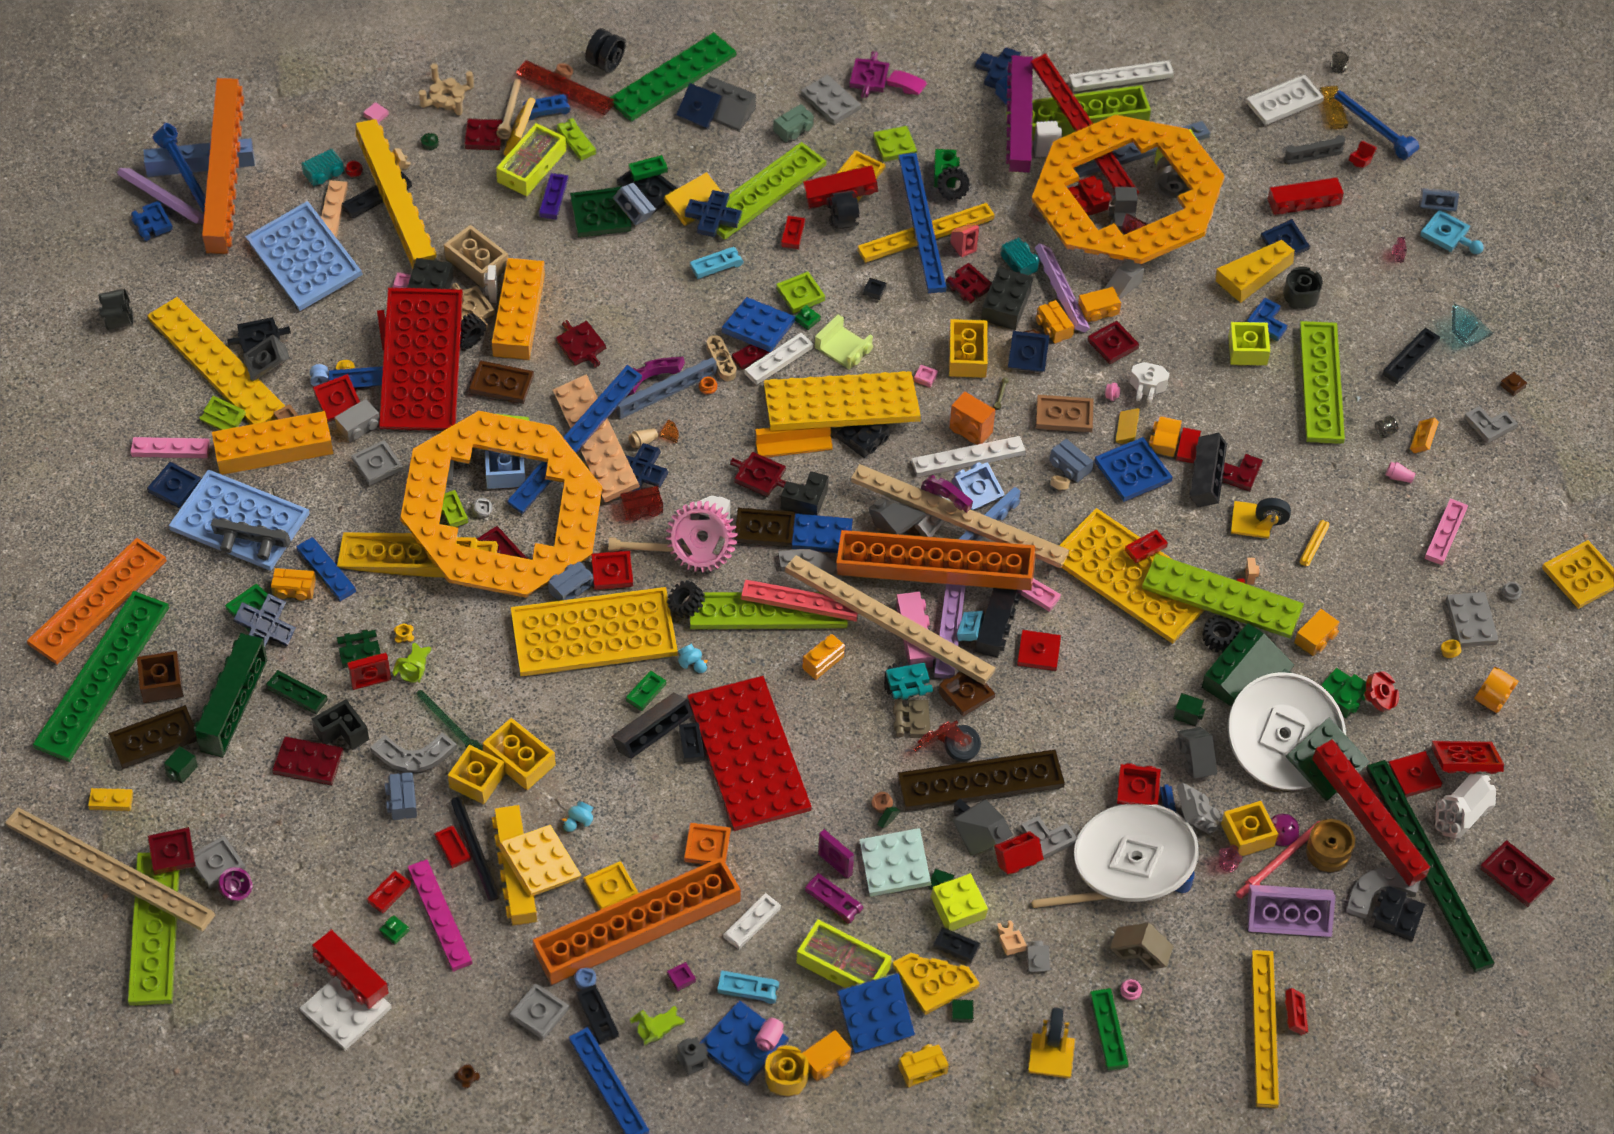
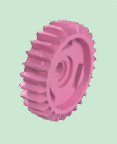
[666,500,738,573]

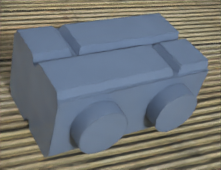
[613,183,656,225]
[1419,188,1459,211]
[1050,439,1094,483]
[548,561,594,601]
[385,772,417,820]

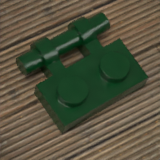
[336,629,381,668]

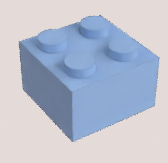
[485,450,525,489]

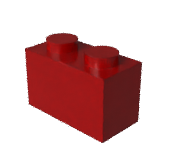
[994,831,1044,874]

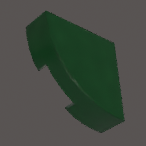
[877,807,901,828]

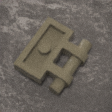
[893,699,930,738]

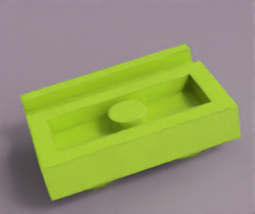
[199,396,246,430]

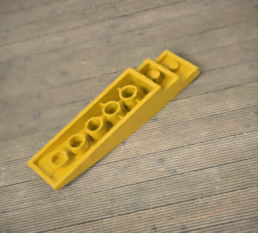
[337,532,498,578]

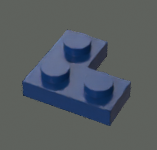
[1247,298,1288,342]

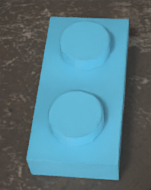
[957,611,984,641]

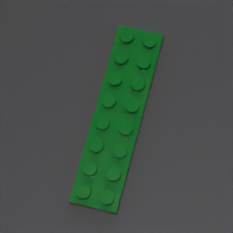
[609,32,737,122]

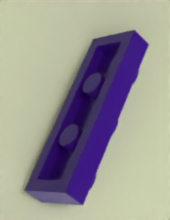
[539,173,568,220]

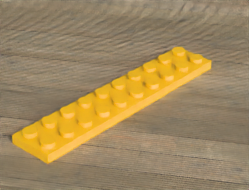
[147,297,285,425]

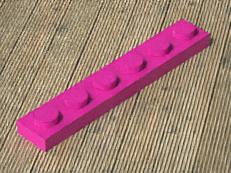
[408,859,472,972]

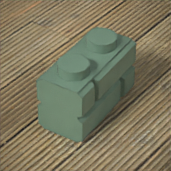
[773,104,814,142]

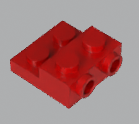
[1068,175,1111,216]
[1117,763,1161,805]

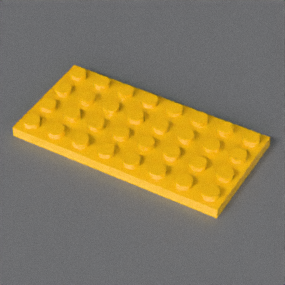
[764,371,921,431]
[1059,508,1205,644]
[510,587,678,676]

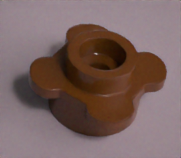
[454,1064,480,1089]

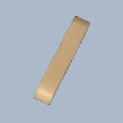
[707,335,736,381]

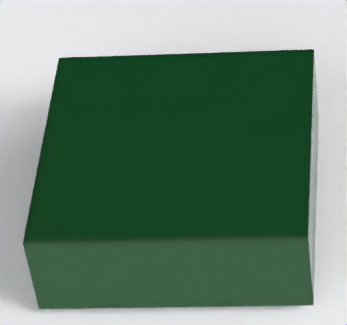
[952,999,974,1022]

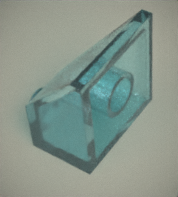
[1452,304,1493,346]

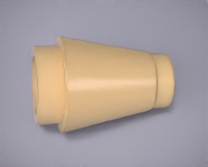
[629,428,658,449]

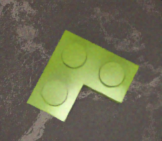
[441,490,468,527]

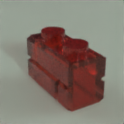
[620,486,663,521]

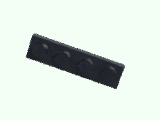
[342,171,412,219]
[1382,327,1440,384]

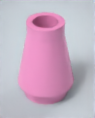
[1385,462,1415,484]

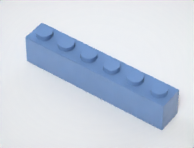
[144,138,255,177]

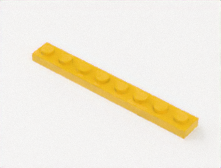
[857,202,995,263]
[1251,950,1279,1108]

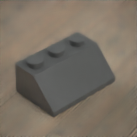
[702,76,756,131]

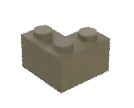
[1110,923,1174,969]

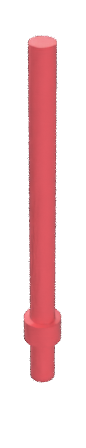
[1236,821,1320,899]

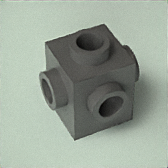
[675,1037,708,1075]

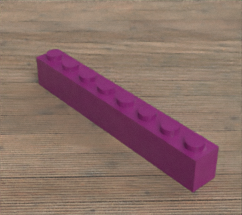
[1006,55,1033,173]

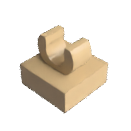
[393,148,411,170]

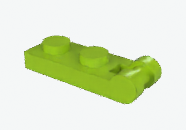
[556,118,596,161]

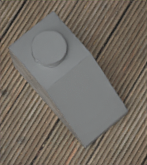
[1104,259,1144,299]

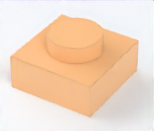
[1245,558,1259,585]

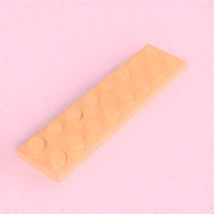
[553,374,640,503]

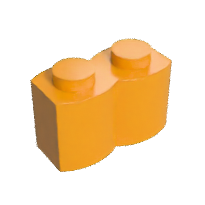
[1149,416,1182,457]

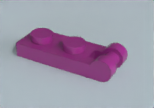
[805,873,864,924]

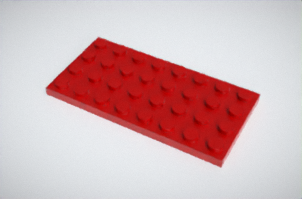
[379,288,463,431]
[687,676,812,831]

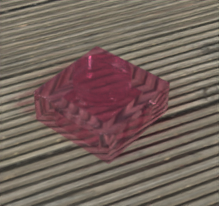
[1392,237,1407,262]

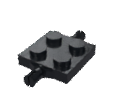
[227,317,291,354]

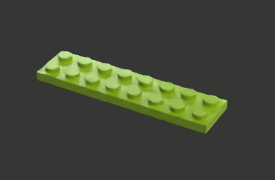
[716,142,827,240]
[1299,321,1345,444]
[1142,554,1304,639]
[690,592,848,629]
[128,852,180,1006]

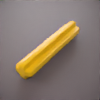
[1299,520,1329,567]

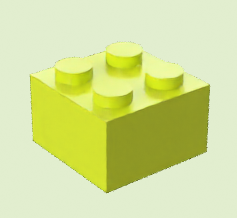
[1228,322,1270,365]
[931,873,988,931]

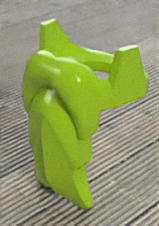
[392,643,431,683]
[630,1006,685,1045]

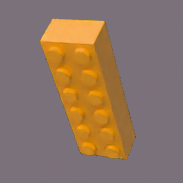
[492,258,545,360]
[212,411,333,475]

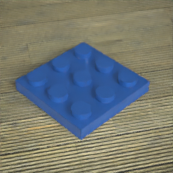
[721,297,795,352]
[1094,437,1173,502]
[837,973,915,1053]
[700,1000,789,1086]

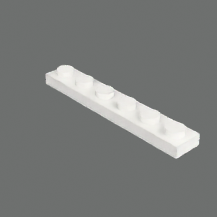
[1069,61,1174,92]
[911,436,1025,477]

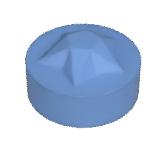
[575,968,596,989]

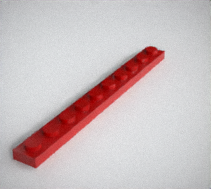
[1030,53,1139,196]

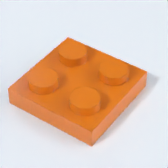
[684,823,731,865]

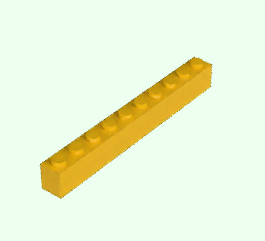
[355,119,437,269]

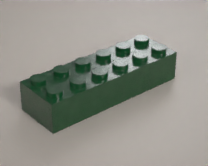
[194,633,268,758]

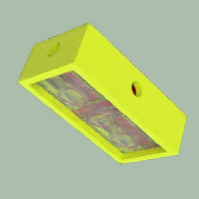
[496,123,566,196]
[797,919,892,988]

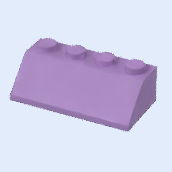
[1247,885,1335,937]

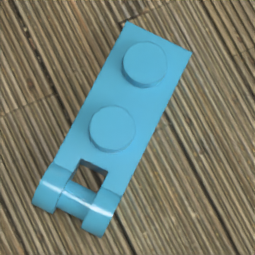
[690,247,744,279]
[717,971,780,1004]

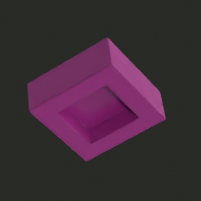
[667,962,696,991]

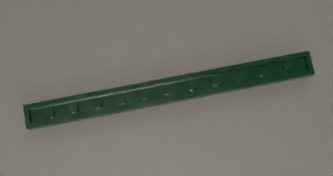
[1366,759,1495,973]

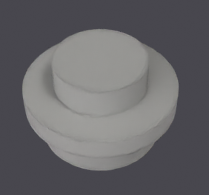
[1502,582,1522,601]

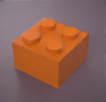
[949,391,995,445]

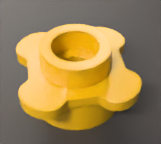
[394,624,414,643]

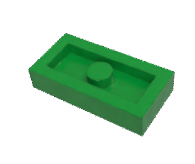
[628,155,668,181]
[626,670,666,711]

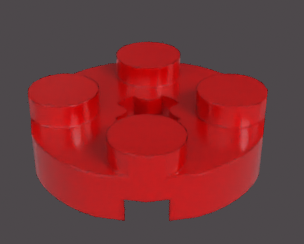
[1364,671,1399,712]

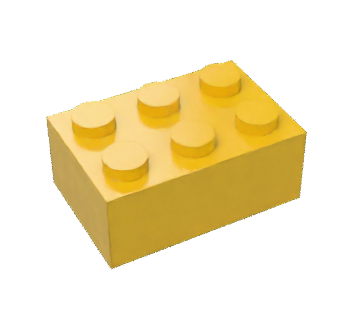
[949,319,988,378]
[483,718,556,791]

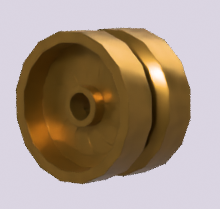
[1306,819,1355,872]

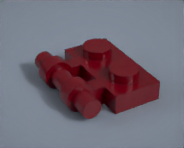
[946,263,992,304]

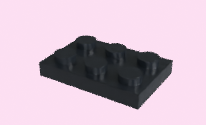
[617,171,678,213]

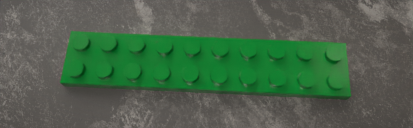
[33,591,169,762]

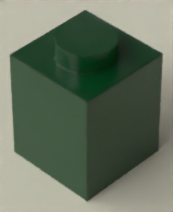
[1173,693,1206,726]
[164,746,198,783]

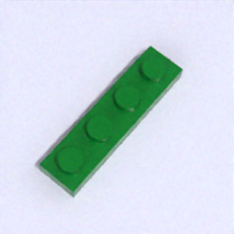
[1090,988,1129,1071]

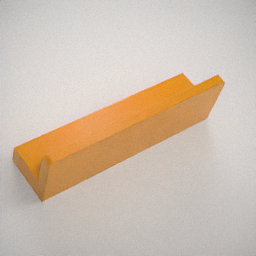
[755,427,833,458]

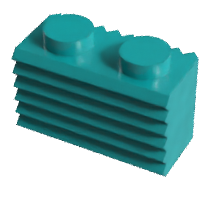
[301,148,344,187]
[1000,237,1040,275]

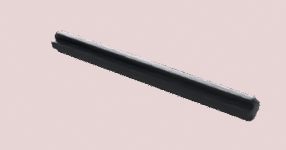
[451,796,499,901]

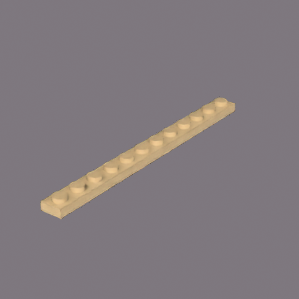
[851,464,1069,568]
[785,555,995,685]
[5,807,215,932]

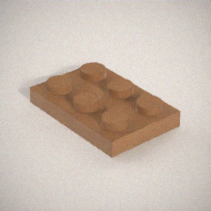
[1036,395,1093,433]

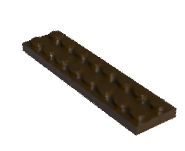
[897,749,1065,811]

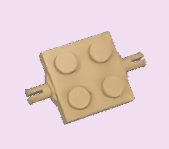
[451,283,495,329]

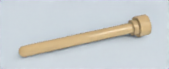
[497,79,521,139]
[608,537,692,553]
[1031,892,1112,908]

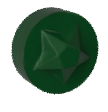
[421,133,439,150]

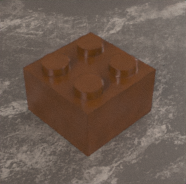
[137,651,184,703]

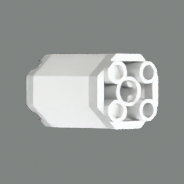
[1435,773,1496,838]

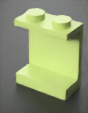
[815,314,873,370]

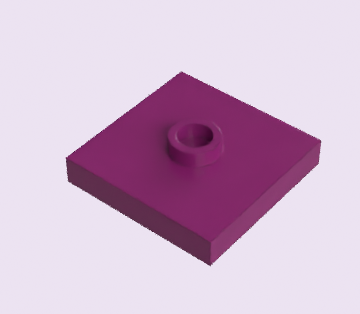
[818,829,854,879]

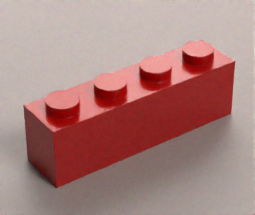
[803,165,879,209]
[1267,177,1344,215]
[312,929,389,1009]

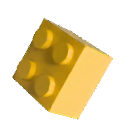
[448,745,505,805]
[1221,801,1278,858]

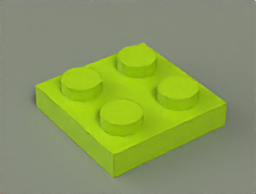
[873,126,917,162]
[776,271,826,314]

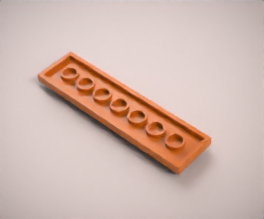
[27,538,167,665]

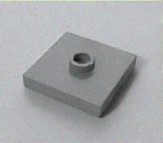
[351,440,403,486]
[194,836,246,889]
[509,983,569,1040]

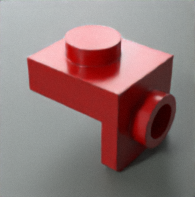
[1348,140,1377,168]

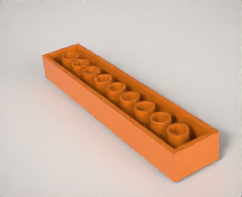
[202,78,245,254]
[836,530,1035,591]
[533,857,741,985]

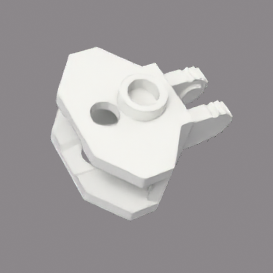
[1130,362,1169,404]

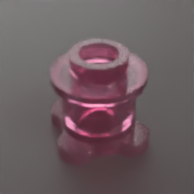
[1218,845,1243,872]

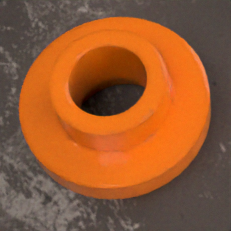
[699,377,717,394]

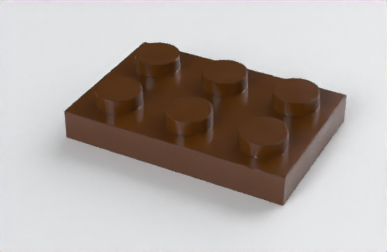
[469,360,534,404]

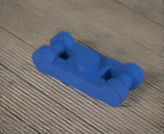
[522,94,571,120]

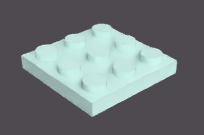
[859,828,931,897]

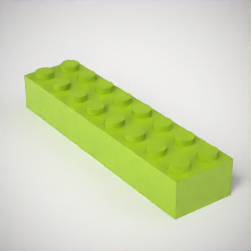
[1005,85,1151,141]

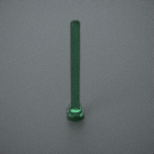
[417,690,483,751]

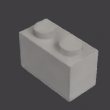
[335,399,380,443]

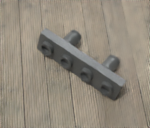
[211,518,291,560]

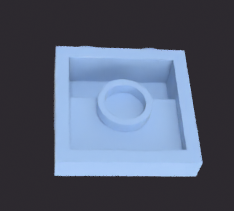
[952,462,1005,511]

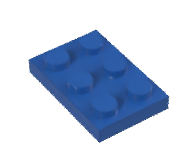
[792,514,853,553]

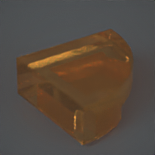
[660,419,679,443]

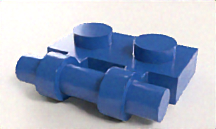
[131,201,173,241]

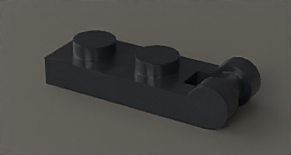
[576,984,619,1045]

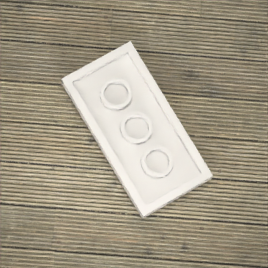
[1246,75,1324,125]

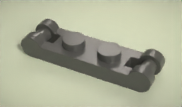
[1283,135,1346,165]

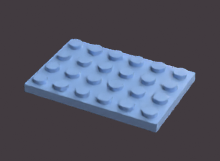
[245,201,363,311]
[169,470,310,571]

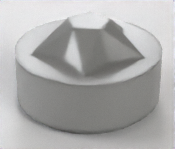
[472,498,493,518]

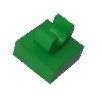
[795,305,821,330]
[379,915,410,945]

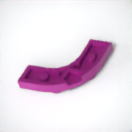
[627,356,685,396]
[921,475,973,513]

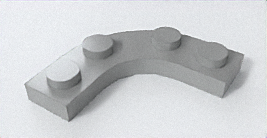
[778,549,842,581]
[370,733,457,772]
[1346,868,1420,919]

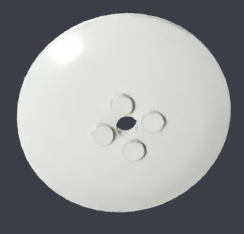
[1228,672,1346,791]
[1074,804,1199,902]

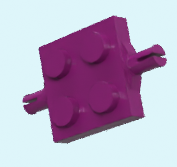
[849,51,890,98]

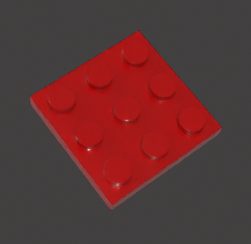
[1432,741,1504,774]

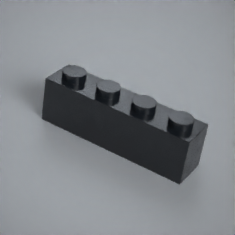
[1189,433,1227,507]
[975,588,1021,658]
[611,692,693,759]

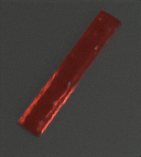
[516,60,614,115]

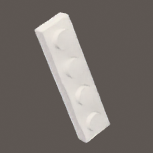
[745,333,813,385]

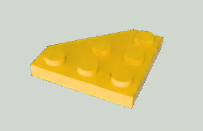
[892,953,980,1015]

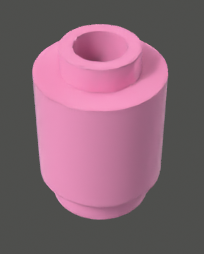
[755,1018,784,1051]

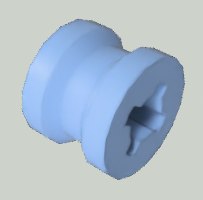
[309,364,329,387]

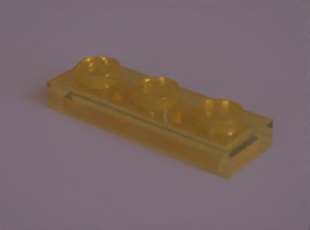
[1319,86,1348,130]

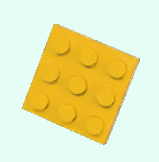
[1542,540,1614,609]
[498,825,581,897]

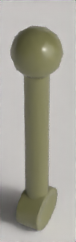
[994,377,1009,410]

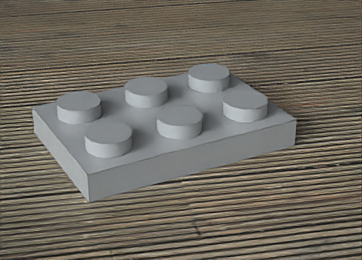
[801,74,861,125]
[1446,592,1499,647]

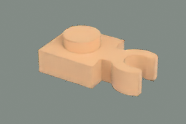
[997,920,1027,956]

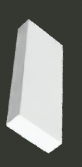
[724,893,781,950]

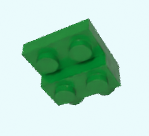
[1321,668,1366,718]

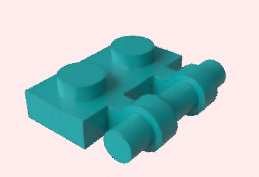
[886,662,933,700]

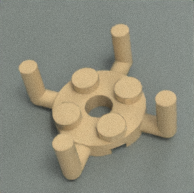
[419,64,474,116]

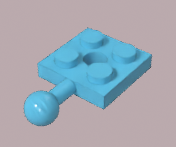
[1420,210,1484,255]

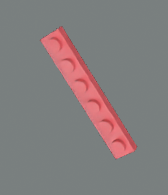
[741,580,858,621]

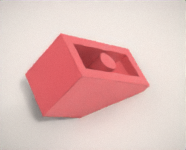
[950,225,979,258]

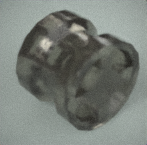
[1330,51,1349,74]
[1375,415,1399,438]

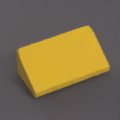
[1115,408,1140,444]

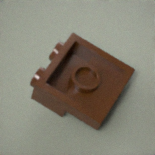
[939,671,995,717]

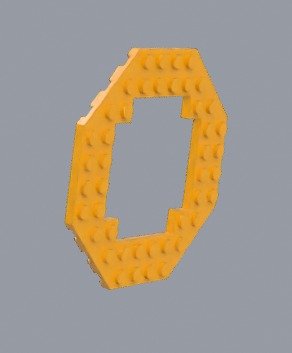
[1032,115,1225,264]
[400,411,602,598]

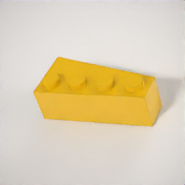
[1215,240,1295,303]

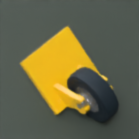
[1231,498,1291,539]
[1028,1008,1075,1079]

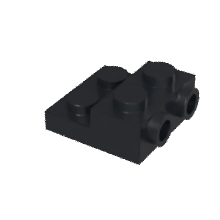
[836,424,890,458]
[1371,885,1425,942]

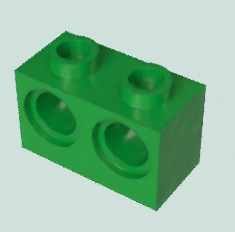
[934,149,960,188]

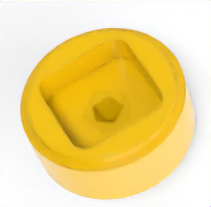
[336,359,355,370]
[1441,640,1461,658]

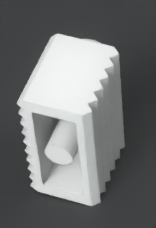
[1033,121,1062,157]

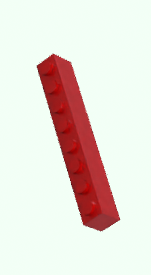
[1312,739,1430,887]

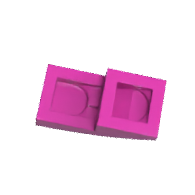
[886,70,927,95]

